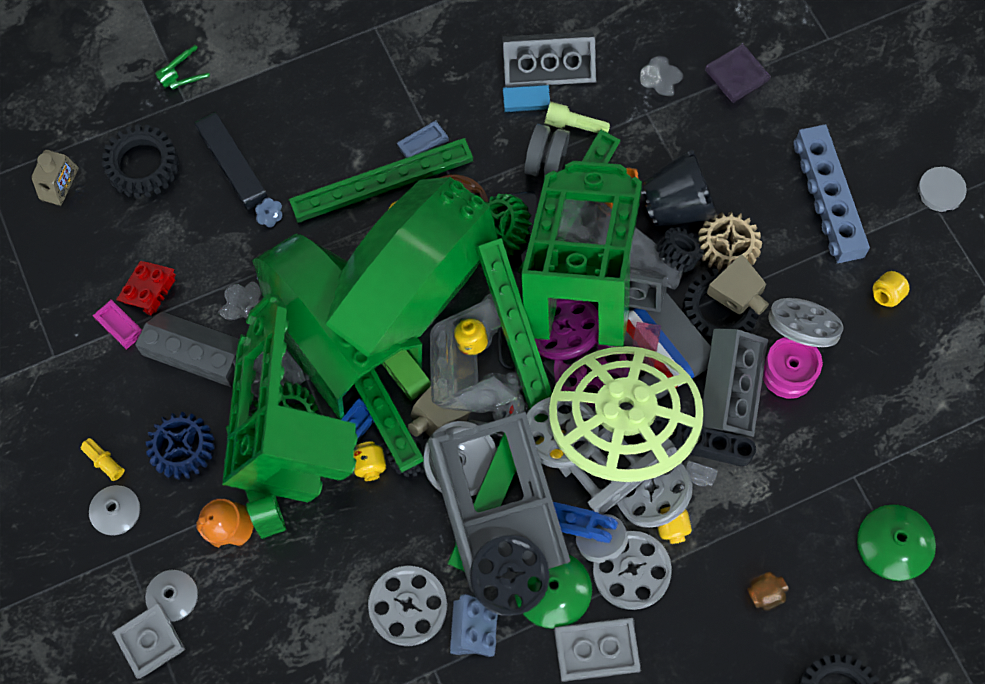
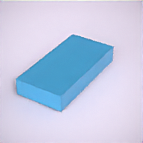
[503,85,550,112]

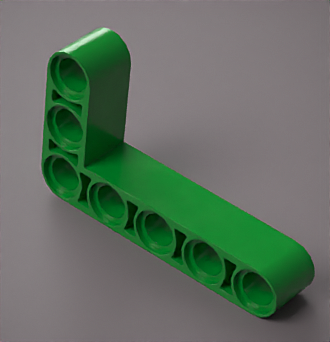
[226,425,286,539]

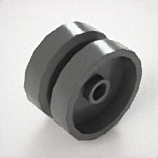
[525,124,570,177]

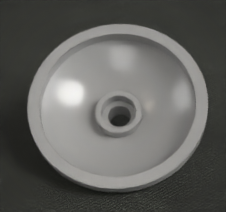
[423,421,496,496]

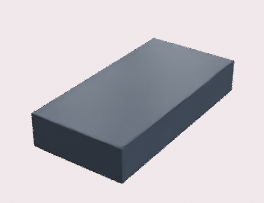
[397,121,448,158]

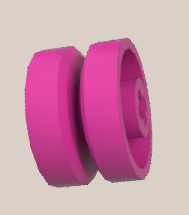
[763,337,823,399]

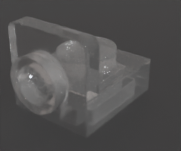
[679,461,718,491]

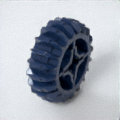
[146,412,215,479]

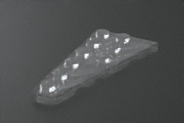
[557,199,683,290]

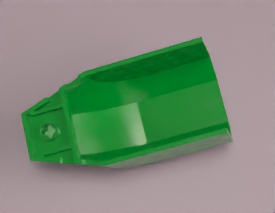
[326,177,498,357]
[252,234,422,420]

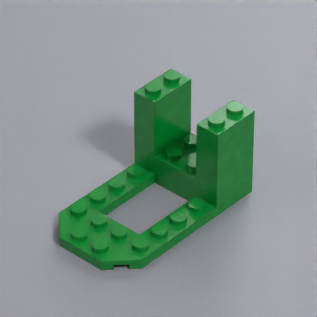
[522,161,642,347]
[222,293,357,502]

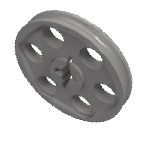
[768,298,843,347]
[527,397,599,468]
[617,463,692,527]
[593,531,672,610]
[368,566,447,646]

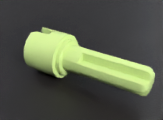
[544,101,610,133]

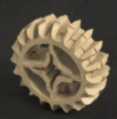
[698,212,762,272]

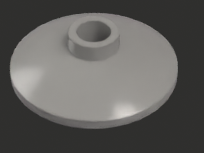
[89,485,140,535]
[145,570,198,622]

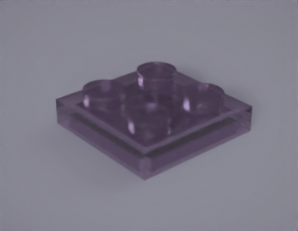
[706,44,770,103]

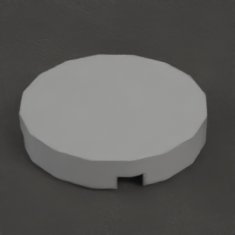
[918,167,967,212]
[576,514,628,563]

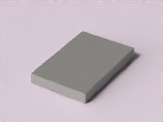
[554,618,641,682]

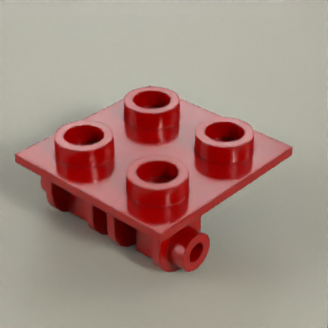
[116,261,176,315]

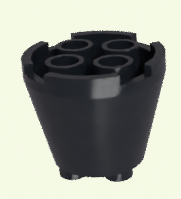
[641,150,718,227]

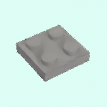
[113,604,185,678]

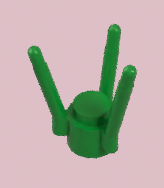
[155,45,210,90]

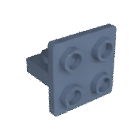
[450,594,498,656]

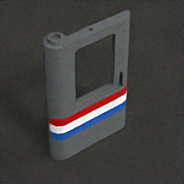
[542,293,711,431]

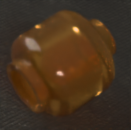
[747,572,789,611]

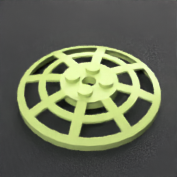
[549,346,704,482]

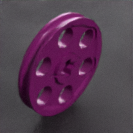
[535,299,599,360]
[554,339,629,406]

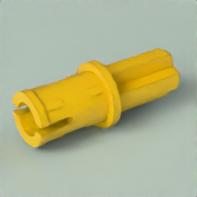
[81,438,125,481]

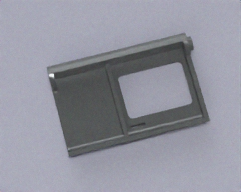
[427,412,571,592]

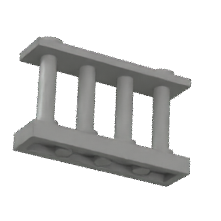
[559,405,677,515]

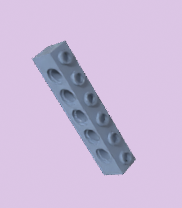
[794,124,870,264]

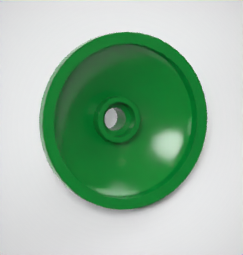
[857,505,936,581]
[515,554,592,629]

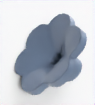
[255,198,283,227]

